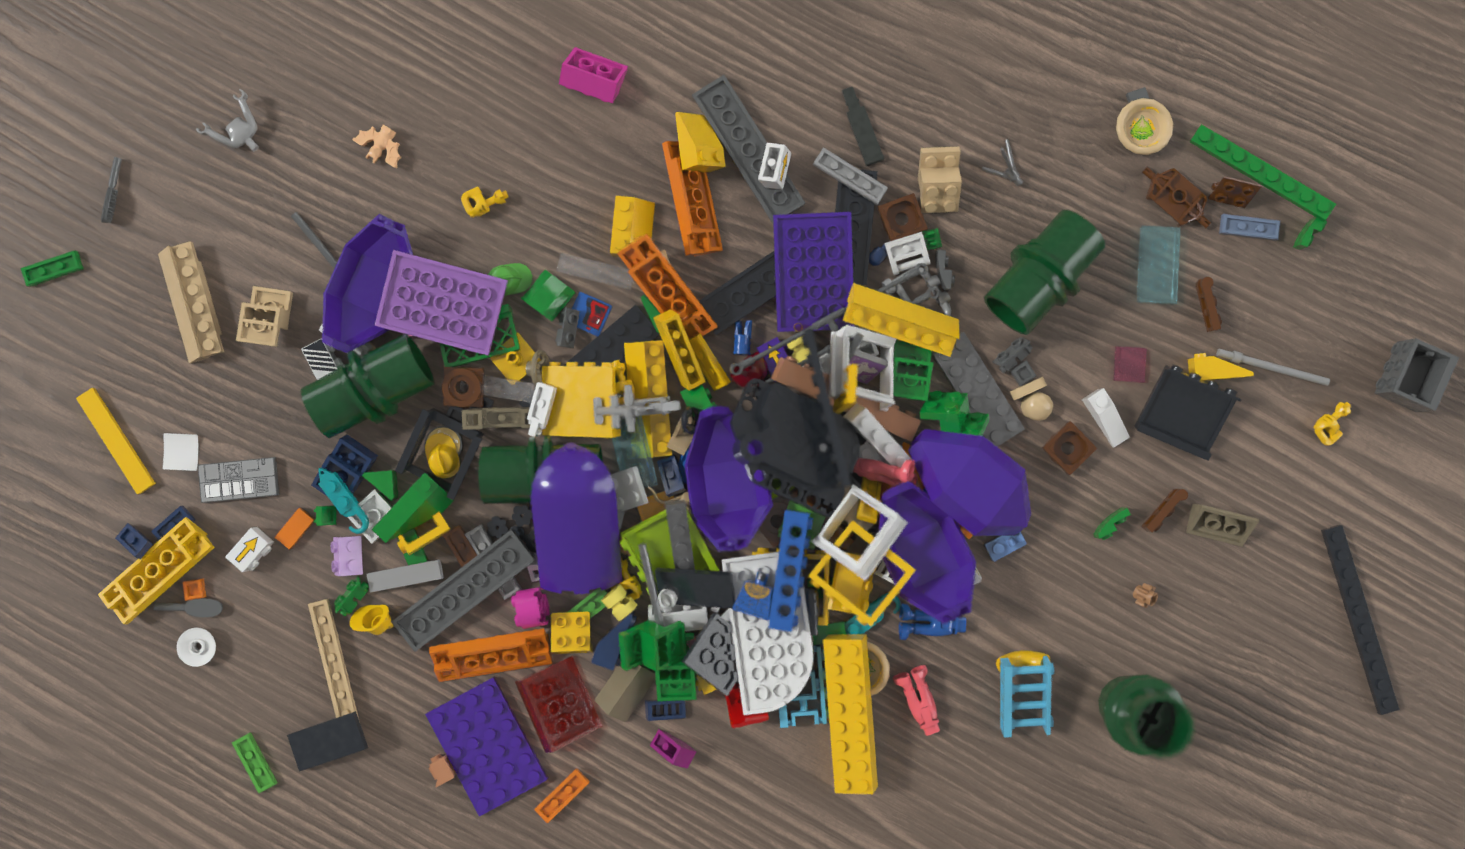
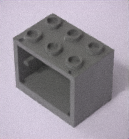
[1374,338,1459,412]

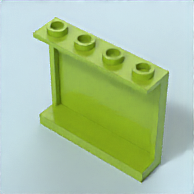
[620,508,719,595]

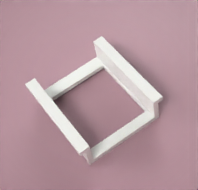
[829,325,896,411]
[811,485,907,581]

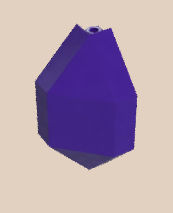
[322,214,413,353]
[685,406,773,551]
[908,429,1031,536]
[878,481,976,624]

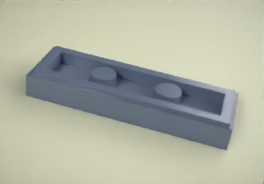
[1219,214,1280,241]

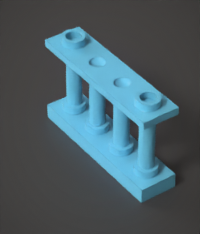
[1000,656,1054,737]

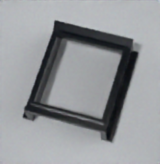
[395,408,484,500]

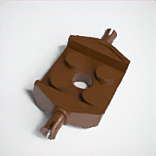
[1142,166,1211,229]

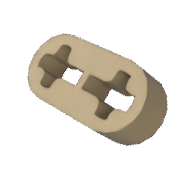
[1010,377,1047,400]

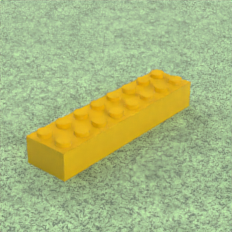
[823,634,878,794]

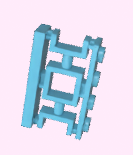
[779,645,829,728]

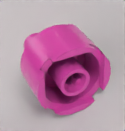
[511,587,550,629]

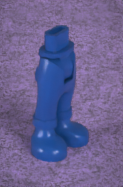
[899,604,966,640]

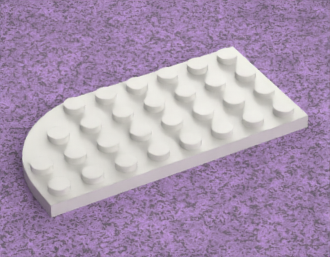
[722,549,814,715]

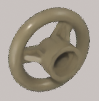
[526,350,550,386]

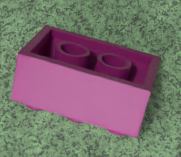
[559,47,628,103]

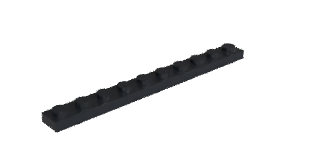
[1321,525,1400,715]

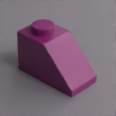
[650,729,696,769]

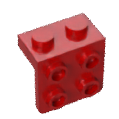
[725,683,769,728]

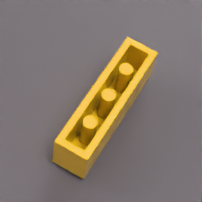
[654,309,706,390]

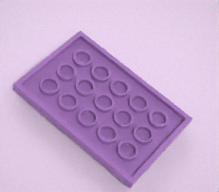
[375,250,508,355]

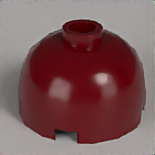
[730,352,769,388]

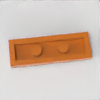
[534,768,590,824]

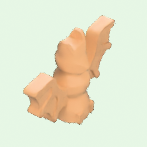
[352,125,402,168]

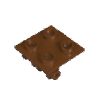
[1208,176,1262,208]

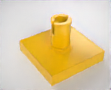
[490,332,541,386]

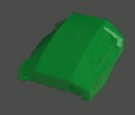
[521,270,576,322]

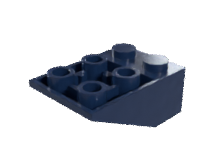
[591,610,637,671]

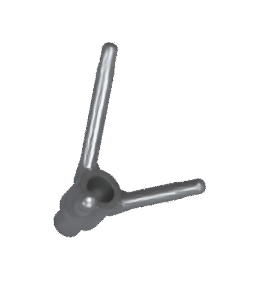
[982,139,1023,186]

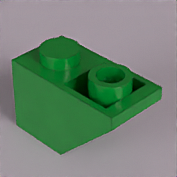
[680,384,716,417]

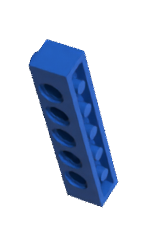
[768,510,813,632]

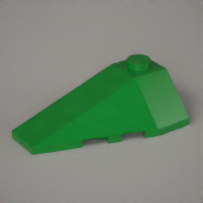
[372,473,454,543]

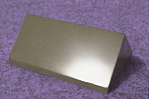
[1186,504,1259,546]
[594,664,656,722]

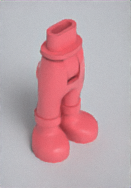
[853,458,918,487]
[893,665,940,736]

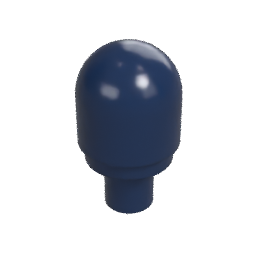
[869,242,887,266]

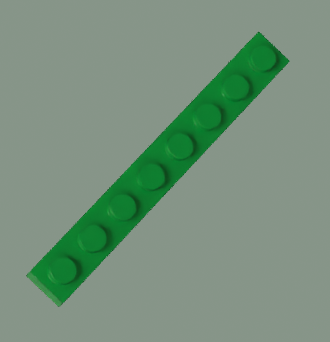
[1190,124,1336,222]

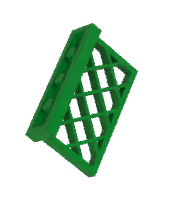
[439,304,521,367]

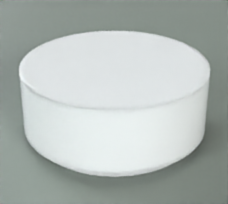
[658,589,677,609]

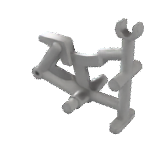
[593,385,681,432]

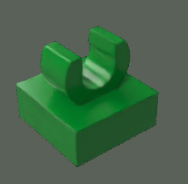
[922,228,942,251]
[314,505,337,526]

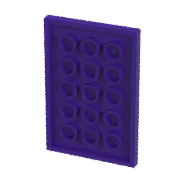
[773,212,855,332]
[425,677,548,816]

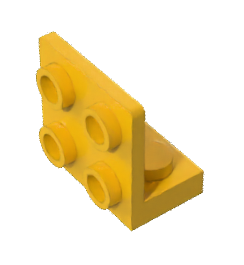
[551,612,593,654]

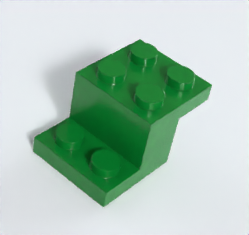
[893,340,933,401]
[920,391,989,436]
[619,620,687,672]
[655,633,696,701]

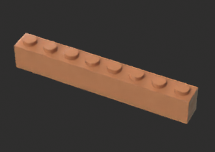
[771,356,921,442]

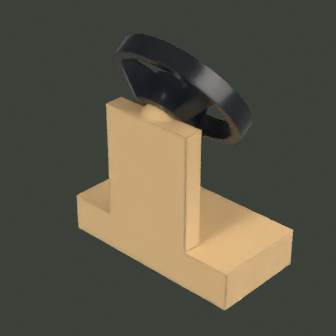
[667,407,699,456]

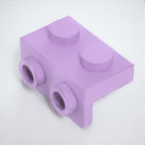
[331,536,363,576]

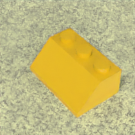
[610,196,655,257]
[827,551,877,614]

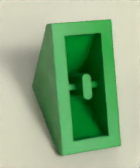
[362,470,398,501]

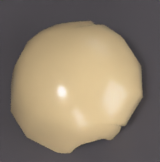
[1021,392,1053,421]

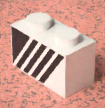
[301,338,342,379]

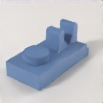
[984,532,1027,562]

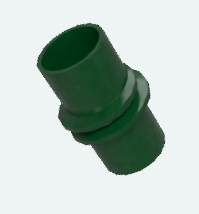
[984,210,1105,335]
[301,334,435,439]
[479,436,603,504]
[1098,674,1194,758]

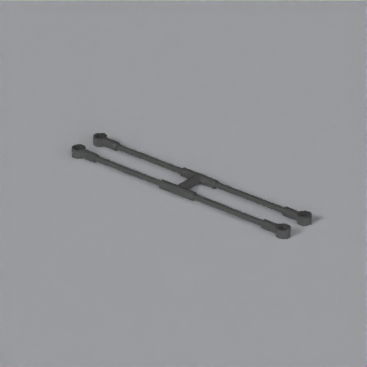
[730,263,940,398]

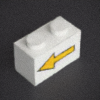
[758,143,791,190]
[225,527,274,572]

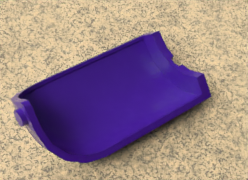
[531,443,622,594]

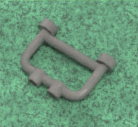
[882,267,951,316]

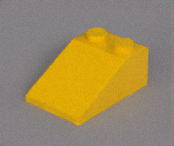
[675,112,726,172]

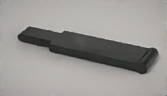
[842,86,884,167]

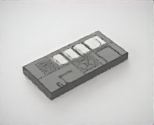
[198,457,279,503]

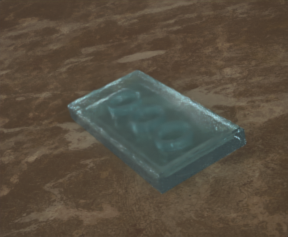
[1137,226,1180,304]
[612,415,658,488]

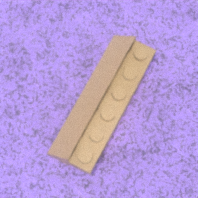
[158,242,224,363]

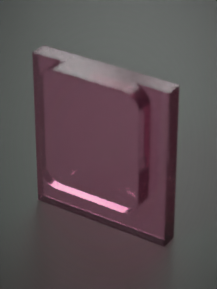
[1113,346,1147,383]

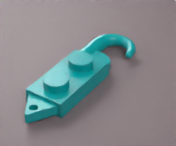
[318,467,369,534]
[844,593,901,634]

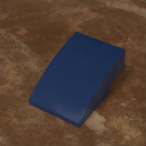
[311,434,378,497]

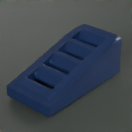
[645,699,686,721]

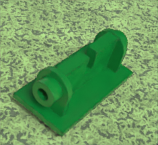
[334,576,369,616]

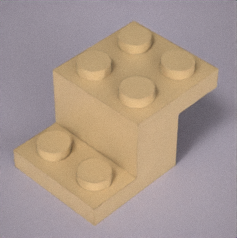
[918,147,962,213]
[236,286,293,347]

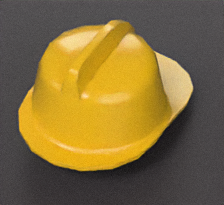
[425,433,460,478]
[350,605,393,635]

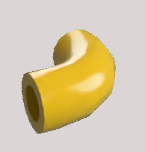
[996,650,1051,672]

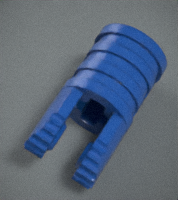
[733,320,752,356]

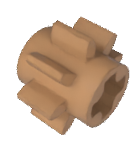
[1133,583,1158,608]

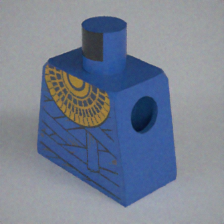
[732,571,774,621]

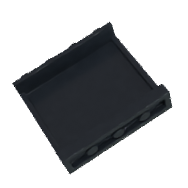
[1134,364,1242,461]

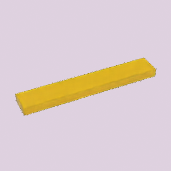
[76,388,156,494]

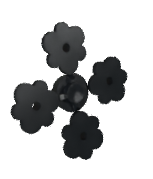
[487,505,537,553]

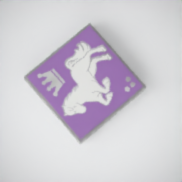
[849,350,888,384]

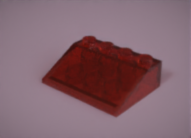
[515,656,603,753]

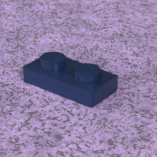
[657,455,686,497]
[151,506,195,540]
[115,523,153,559]

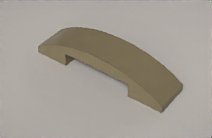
[462,407,531,430]

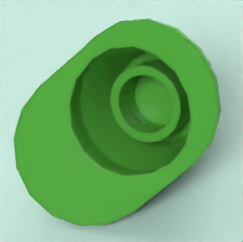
[488,263,532,296]

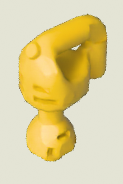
[461,187,509,218]
[612,360,635,405]
[1313,402,1351,446]
[611,557,643,600]

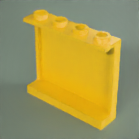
[542,362,621,438]

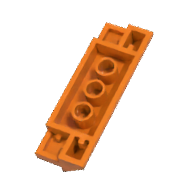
[662,141,723,257]
[617,234,718,339]
[429,628,552,682]

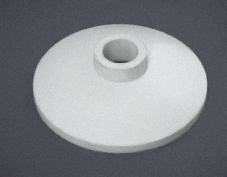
[177,628,216,667]

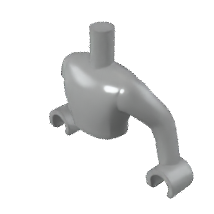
[196,89,259,152]

